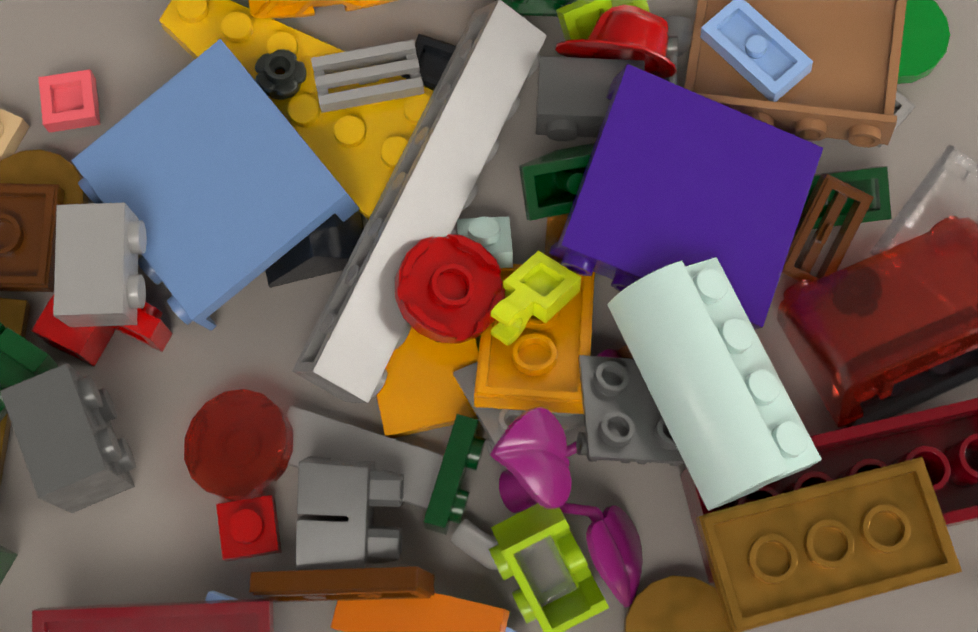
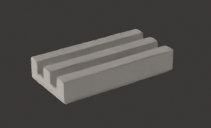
[311,39,424,113]

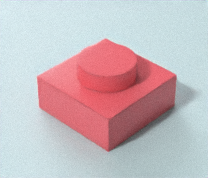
[38,69,101,133]

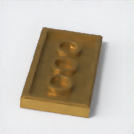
[695,457,962,632]

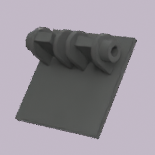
[576,355,685,466]

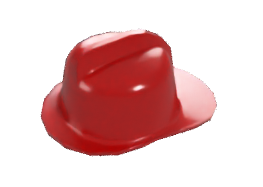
[555,5,677,78]

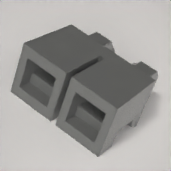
[295,456,404,570]

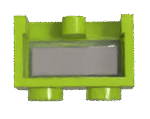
[489,503,609,632]

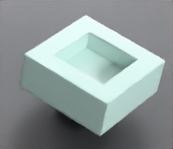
[457,216,513,268]

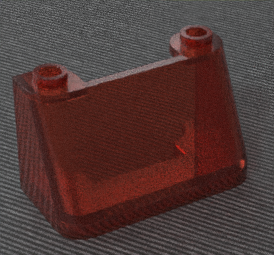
[777,216,978,428]

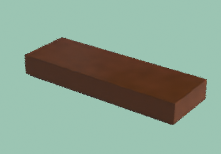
[249,566,434,603]

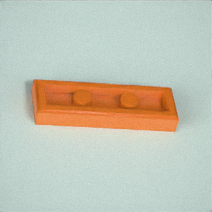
[330,593,510,632]

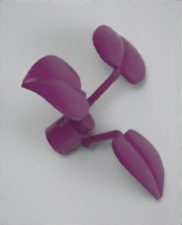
[490,349,643,608]

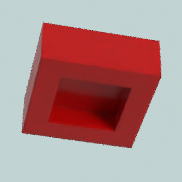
[216,495,282,562]

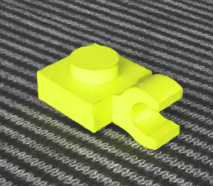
[491,250,581,346]

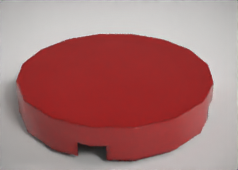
[395,234,505,344]

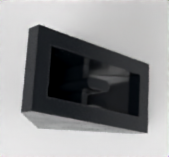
[265,211,364,288]

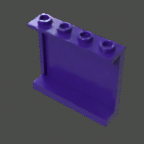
[549,64,823,330]

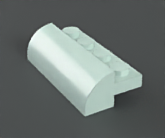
[607,257,822,511]

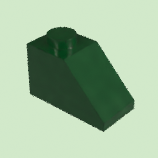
[519,143,595,221]

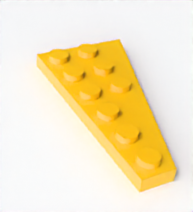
[159,0,434,220]

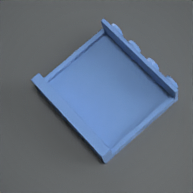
[71,39,360,331]

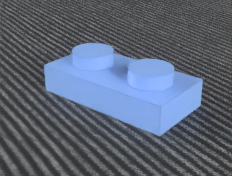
[700,0,813,102]

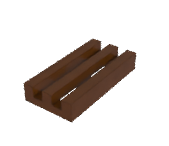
[782,173,874,293]

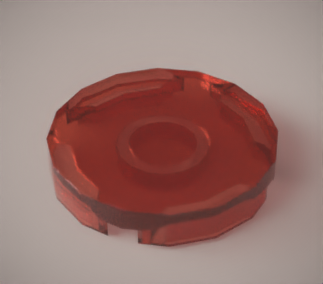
[184,389,293,501]

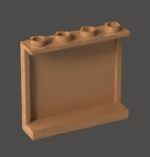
[684,0,907,148]

